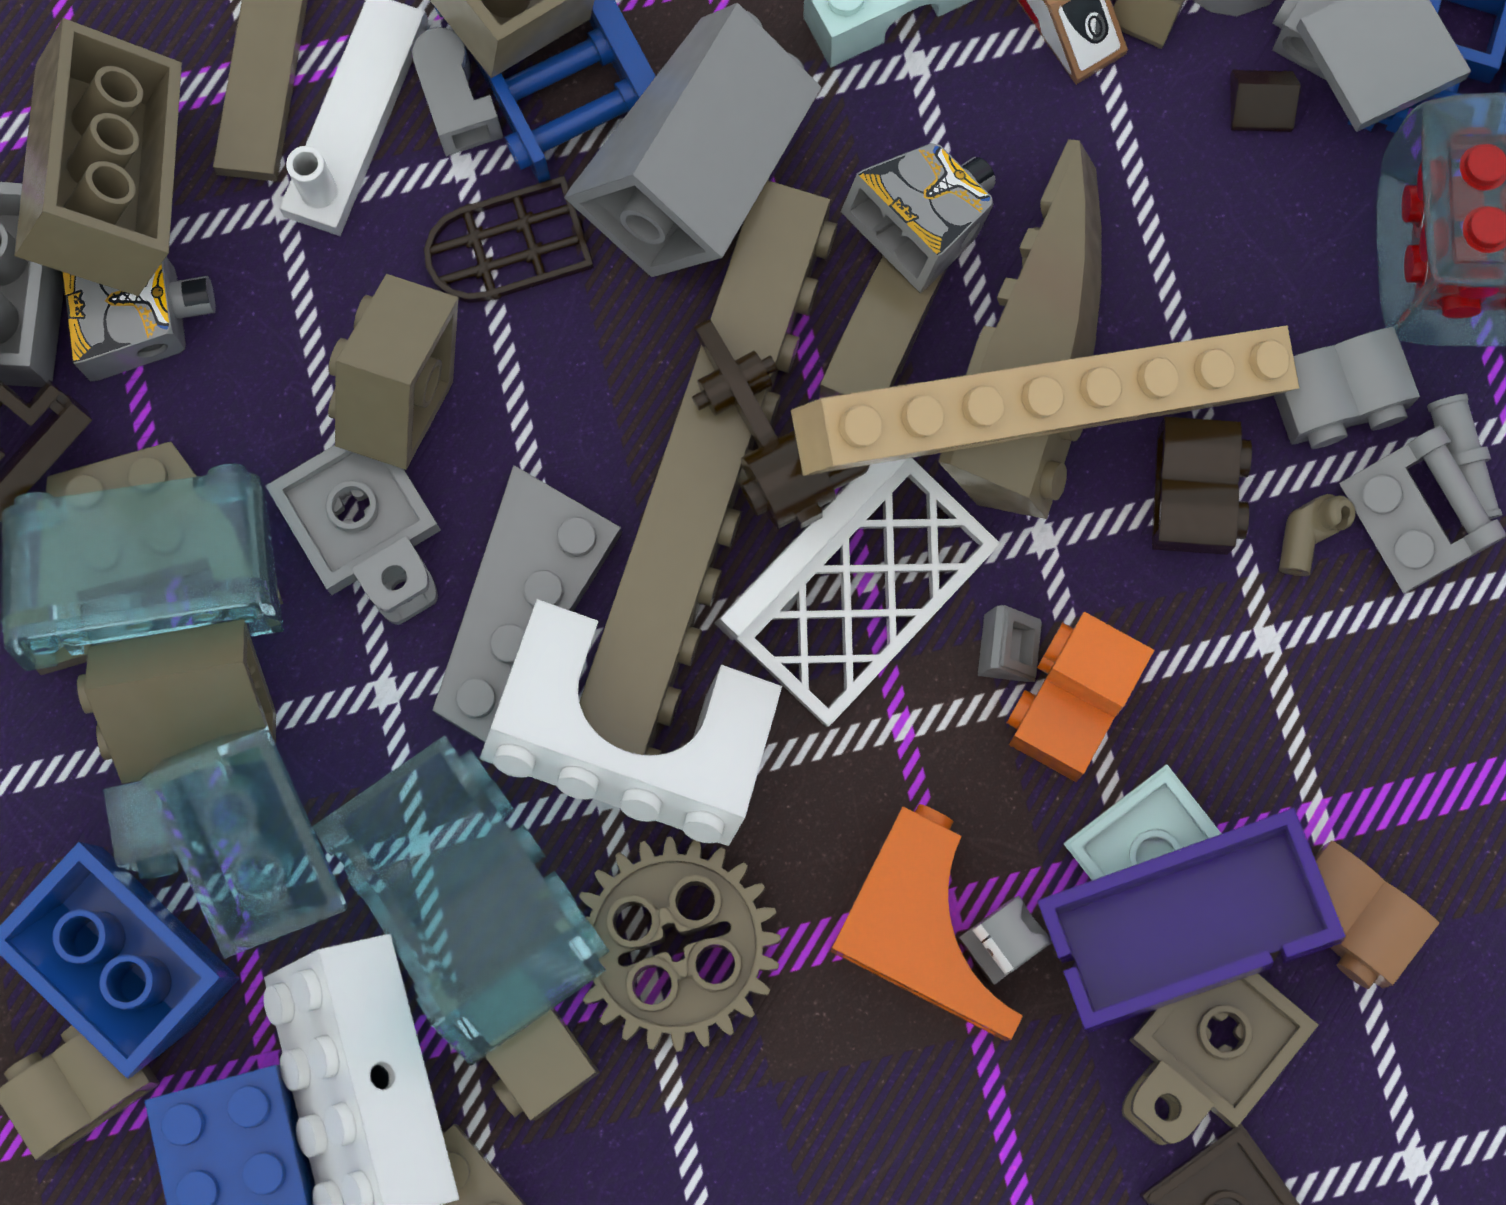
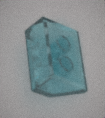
[142,726,348,959]

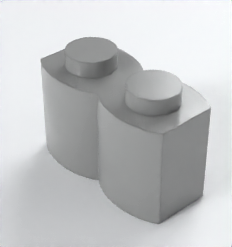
[1274,327,1420,449]

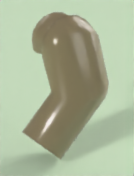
[1279,494,1355,576]

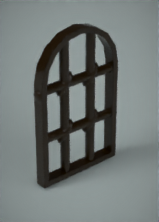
[424,176,594,303]

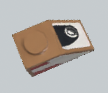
[1017,0,1128,84]

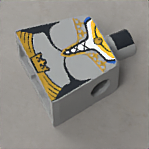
[841,143,995,293]
[63,257,216,381]

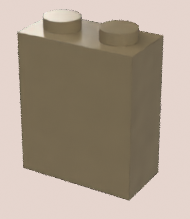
[77,618,276,784]

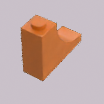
[831,804,1023,1041]

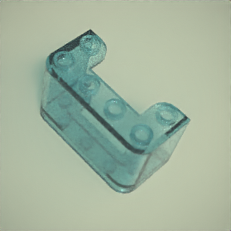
[312,735,610,1066]

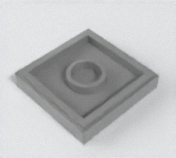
[1296,0,1471,132]

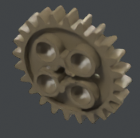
[567,837,781,1052]

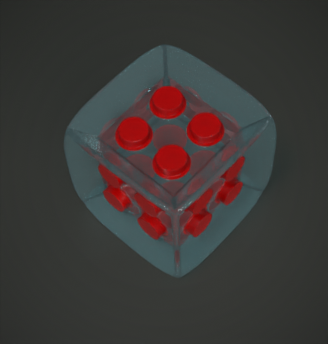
[1376,93,1506,346]

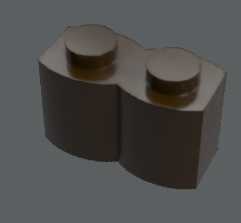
[1152,417,1252,555]

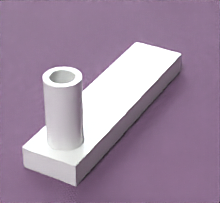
[279,0,429,236]

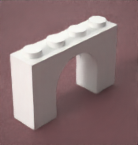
[480,599,782,846]

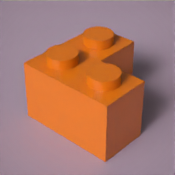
[1006,612,1155,782]

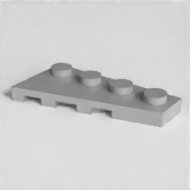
[433,465,622,743]

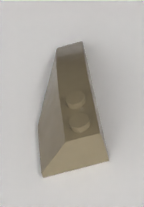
[938,139,1102,519]

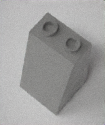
[564,3,822,277]

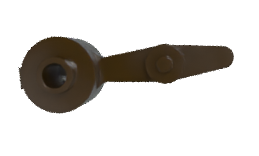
[692,319,870,529]

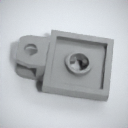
[266,445,441,625]

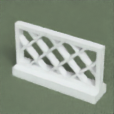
[714,458,1001,727]

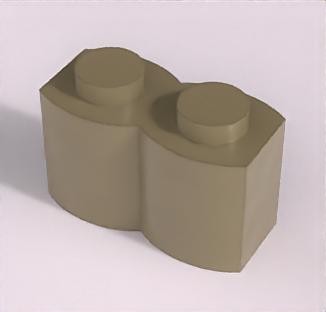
[0,1025,160,1160]

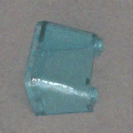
[2,464,284,671]

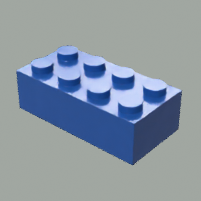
[144,1065,315,1205]

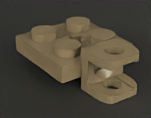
[1122,973,1319,1145]

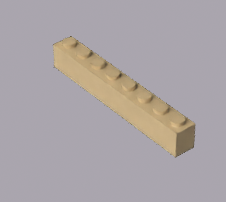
[791,325,1299,476]

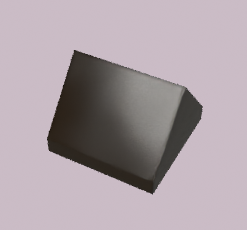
[1230,70,1301,132]

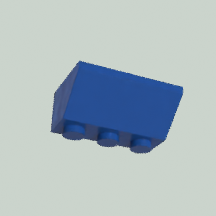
[0,842,240,1078]

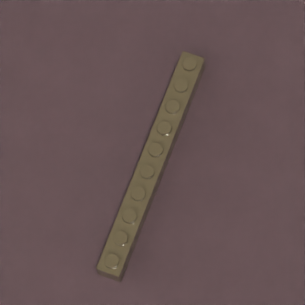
[579,180,838,755]

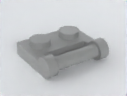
[1339,425,1506,593]

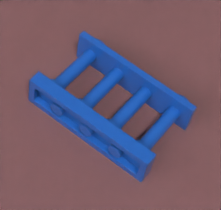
[433,0,656,183]

